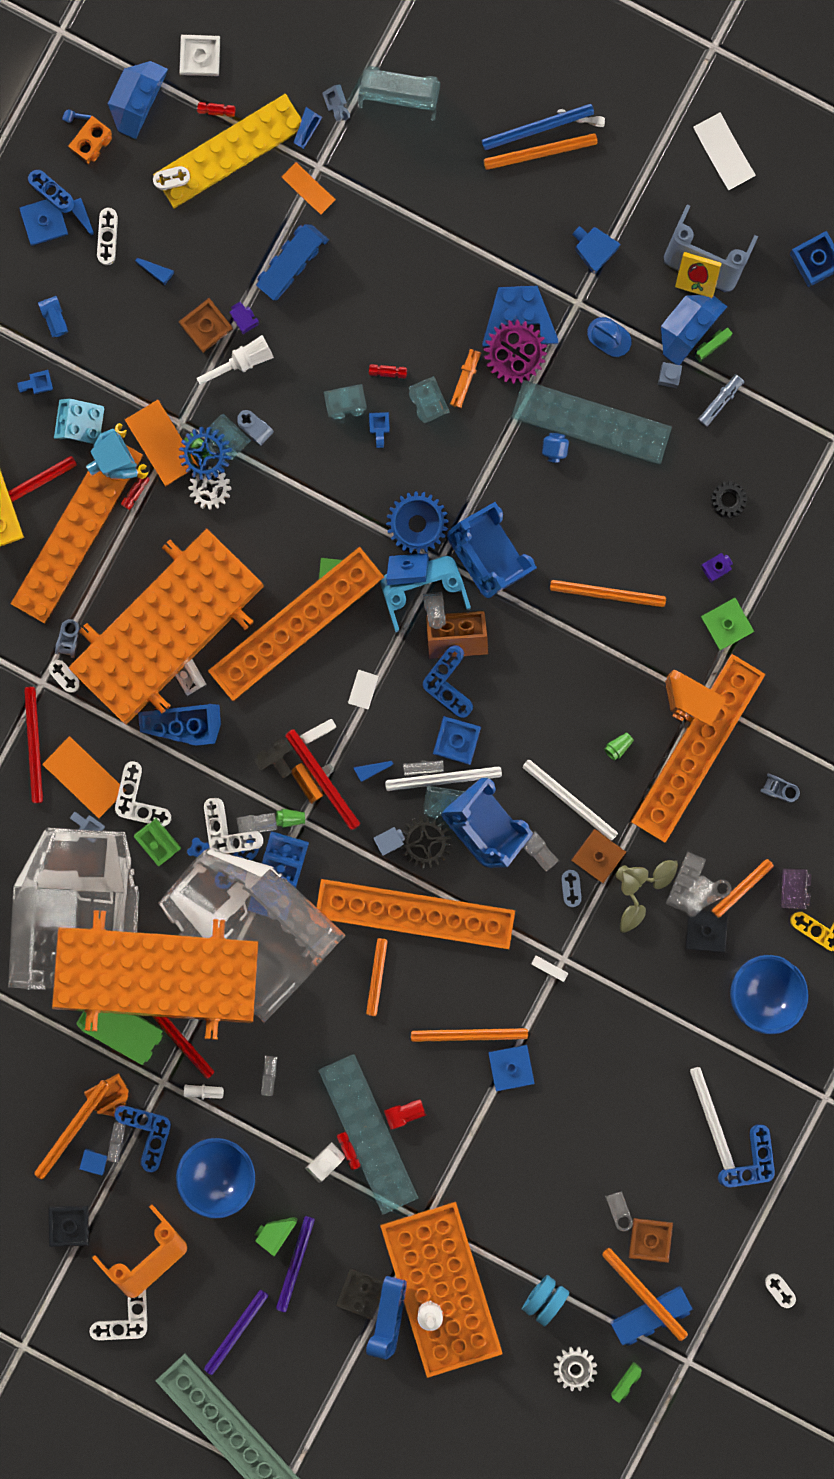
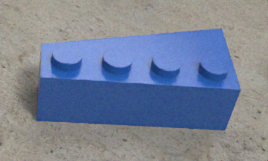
[256,224,329,300]

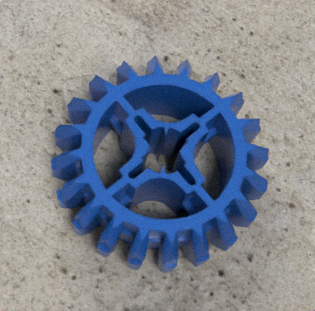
[179,427,232,480]

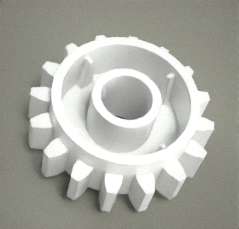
[554,1347,597,1391]

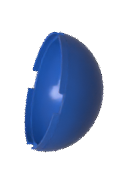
[730,955,808,1034]
[176,1138,255,1218]

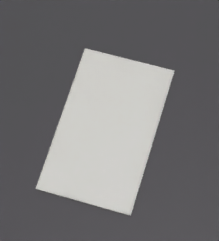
[348,670,379,709]

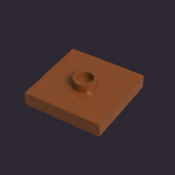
[179,298,233,353]
[571,829,626,883]
[629,1218,673,1263]

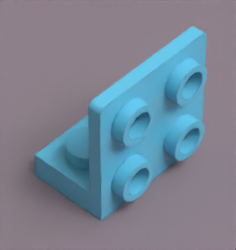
[54,399,104,444]

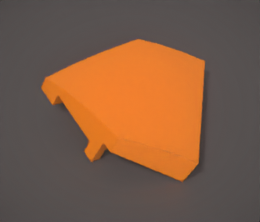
[84,1073,129,1119]

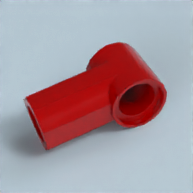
[384,1100,426,1130]

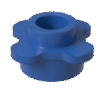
[187,838,210,861]

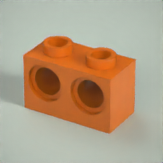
[68,116,112,164]

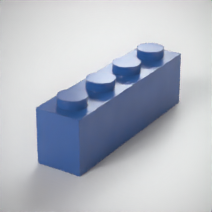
[610,1286,692,1346]

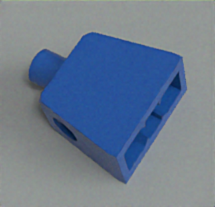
[572,226,621,274]

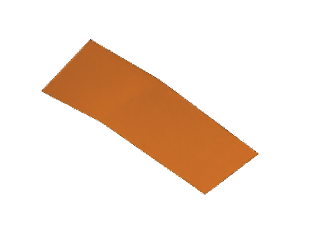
[282,162,336,214]

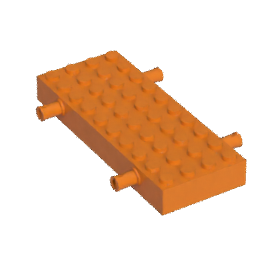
[68,529,264,725]
[52,910,258,1040]

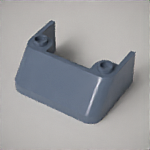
[664,205,758,292]

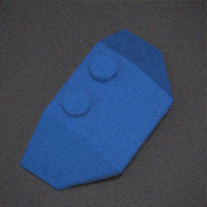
[108,61,168,140]
[661,295,727,365]

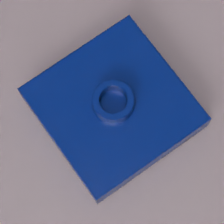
[20,199,68,246]
[386,553,429,585]
[433,716,481,765]
[488,1045,535,1091]

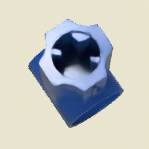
[38,296,68,338]

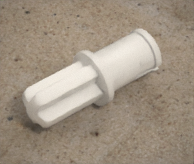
[184,1084,224,1100]

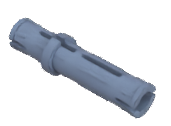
[698,374,744,427]

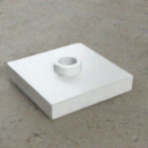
[180,35,220,76]

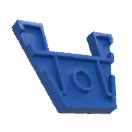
[482,286,558,347]

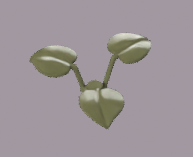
[616,860,678,933]

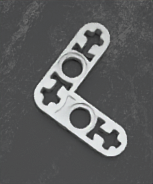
[115,761,171,826]
[204,798,263,854]
[89,1289,147,1340]

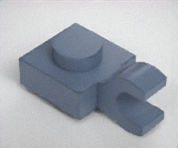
[322,85,350,121]
[70,812,105,842]

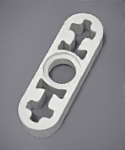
[97,208,118,266]

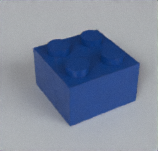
[790,231,834,288]

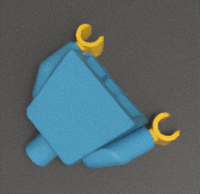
[86,423,148,479]

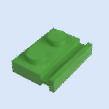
[695,328,733,362]
[134,818,181,866]
[611,1362,642,1403]

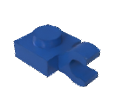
[17,370,53,394]
[369,412,389,448]

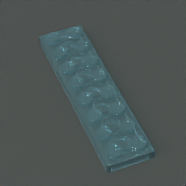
[511,380,672,465]
[318,1054,418,1214]

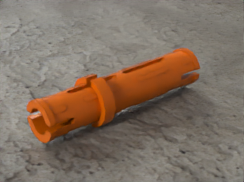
[450,349,481,408]

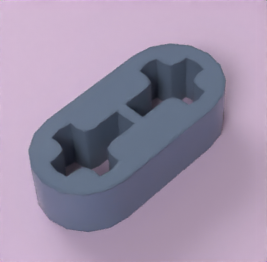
[561,870,581,907]

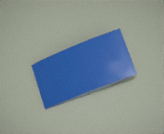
[248,831,309,921]

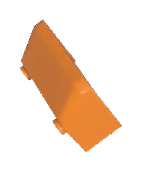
[665,670,727,726]
[92,1204,187,1298]

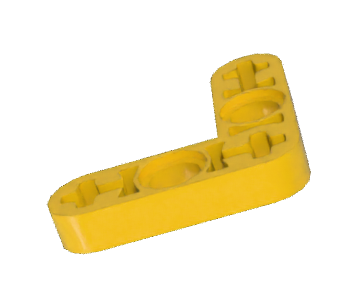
[790,912,834,951]

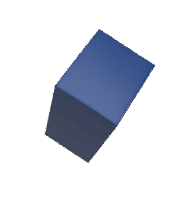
[294,107,323,149]
[66,198,94,235]
[135,258,174,285]
[354,761,393,782]

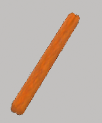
[484,133,598,170]
[550,580,666,607]
[411,1028,528,1042]
[35,1080,110,1180]
[602,1248,688,1341]

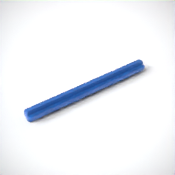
[482,104,594,150]

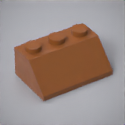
[426,611,488,659]

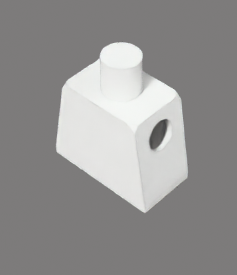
[305,1142,345,1183]

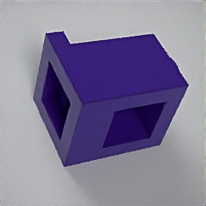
[230,302,259,334]
[700,553,733,583]

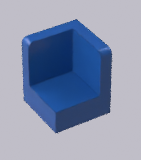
[80,1149,107,1175]

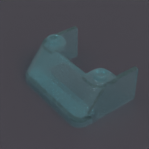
[358,66,441,120]

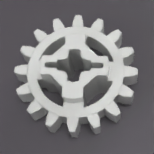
[189,467,231,510]

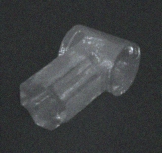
[423,591,446,629]
[237,813,277,833]
[523,831,559,872]
[677,875,715,917]
[692,879,731,910]
[606,1191,633,1231]

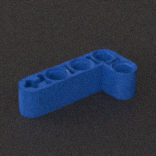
[366,1276,407,1360]

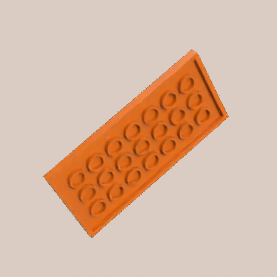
[380,1201,503,1378]

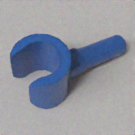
[62,109,91,123]

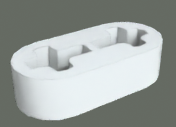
[153,166,190,190]
[49,660,80,693]
[300,719,337,745]
[531,956,568,982]
[765,1274,796,1308]

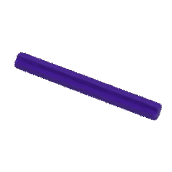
[276,1216,315,1312]
[204,1290,268,1375]

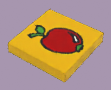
[675,252,722,298]

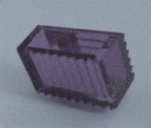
[781,869,811,909]

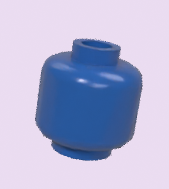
[542,433,569,462]

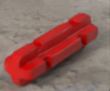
[197,102,235,117]
[369,364,407,378]
[121,477,150,510]
[337,1132,361,1170]

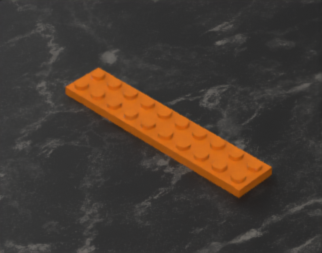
[11,445,143,624]
[208,547,385,701]
[631,654,766,842]
[315,879,515,949]

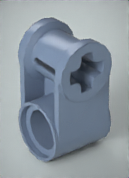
[237,410,274,446]
[55,620,81,658]
[760,773,800,803]

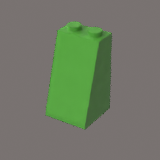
[76,1012,163,1065]

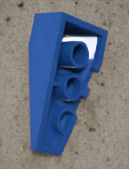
[138,704,221,746]

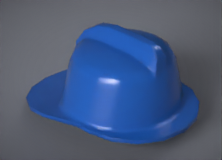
[587,317,631,357]

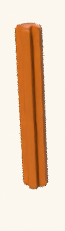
[712,859,774,917]
[366,938,388,1016]

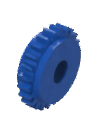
[386,491,448,554]

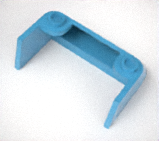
[381,556,471,633]

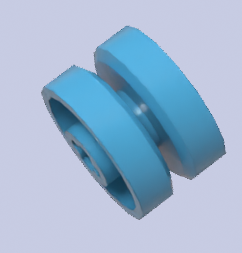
[522,1275,570,1327]

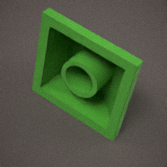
[255,1217,298,1256]

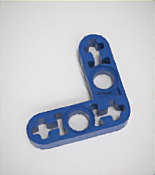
[423,645,473,718]
[114,1105,171,1172]
[718,1125,775,1187]

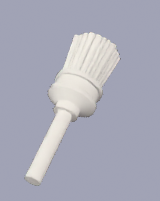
[197,335,274,385]
[417,1301,443,1331]

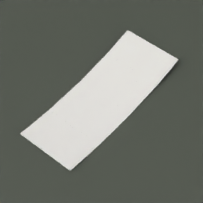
[693,113,756,190]

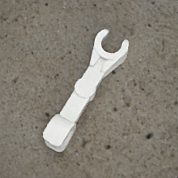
[557,109,605,127]

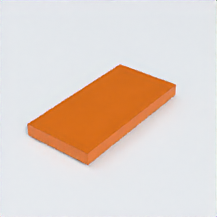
[125,400,199,487]
[42,736,126,819]

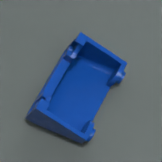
[447,502,537,598]
[441,778,533,868]

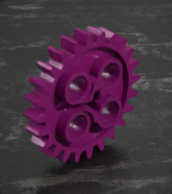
[483,319,547,384]

